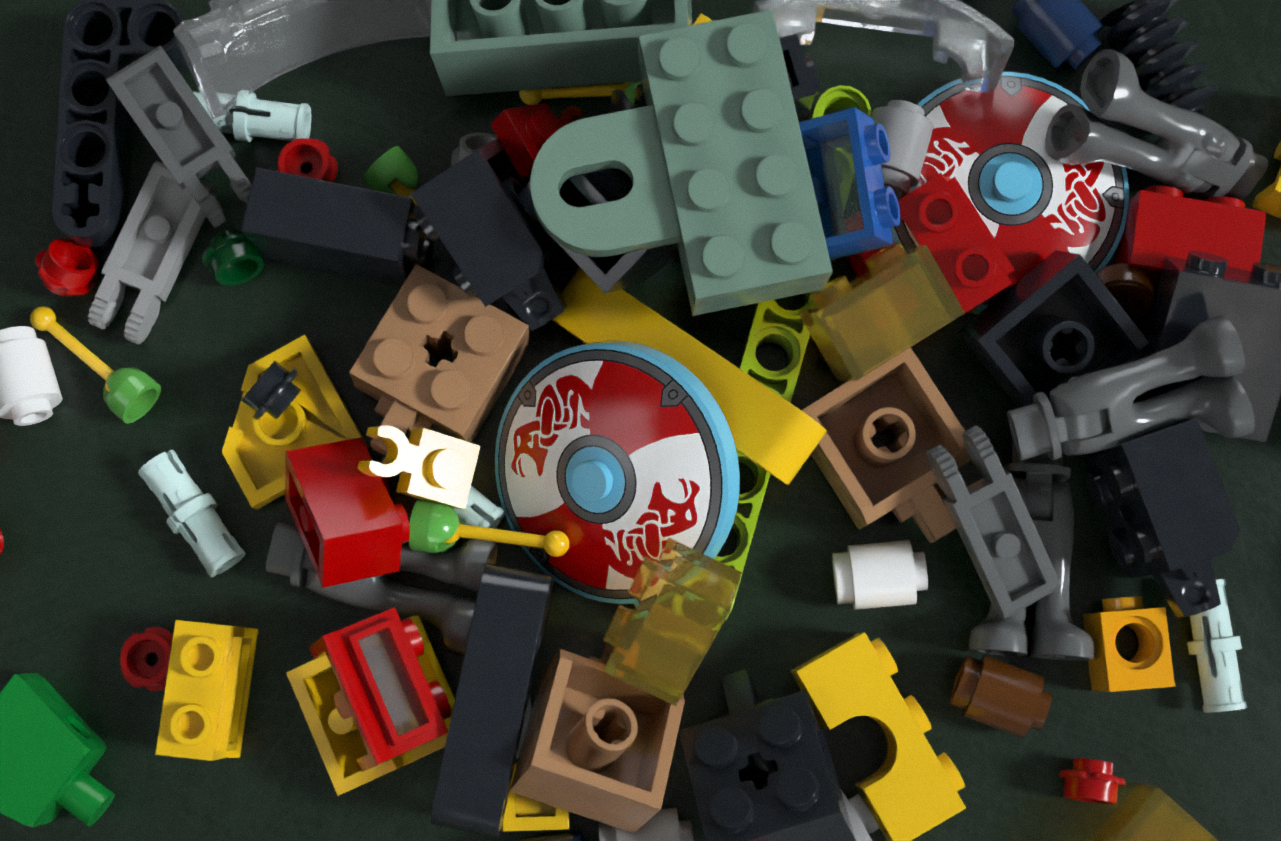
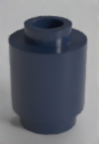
[1011,0,1104,70]

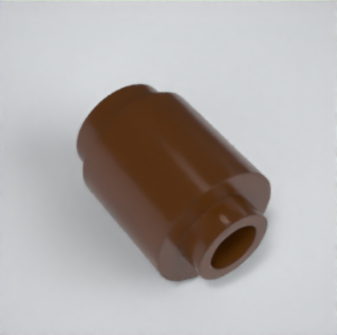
[949,655,1052,738]

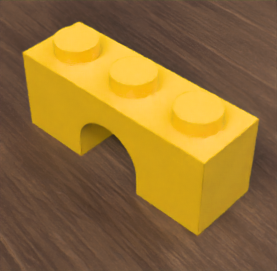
[790,632,966,841]

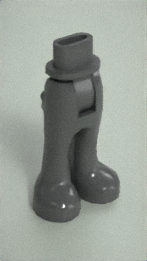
[1045,49,1268,200]
[1007,316,1255,460]
[969,441,1095,660]
[266,522,498,656]

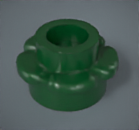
[202,229,264,286]

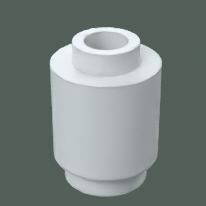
[0,326,63,426]
[832,540,928,610]

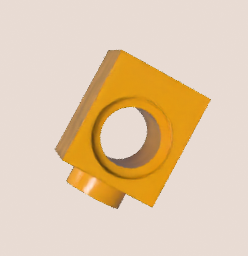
[1083,596,1175,692]

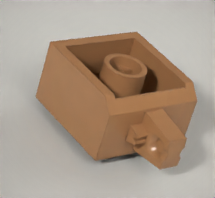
[349,264,529,457]
[801,344,971,543]
[510,627,685,832]

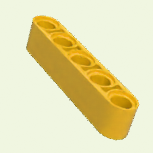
[552,266,827,486]

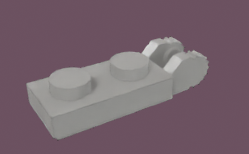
[88,161,218,344]

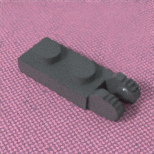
[106,45,252,228]
[926,426,1061,618]

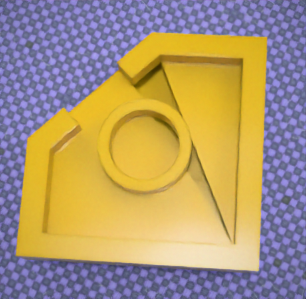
[222,335,369,510]

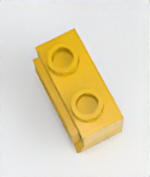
[155,620,258,761]

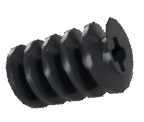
[1100,0,1217,135]

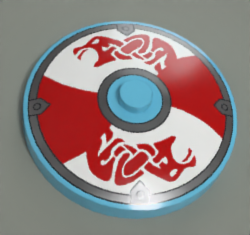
[891,71,1129,315]
[495,340,740,604]

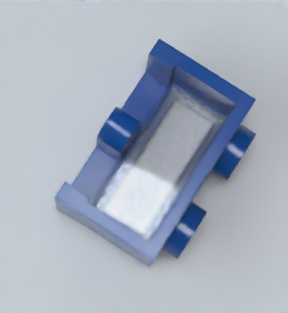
[799,107,900,262]

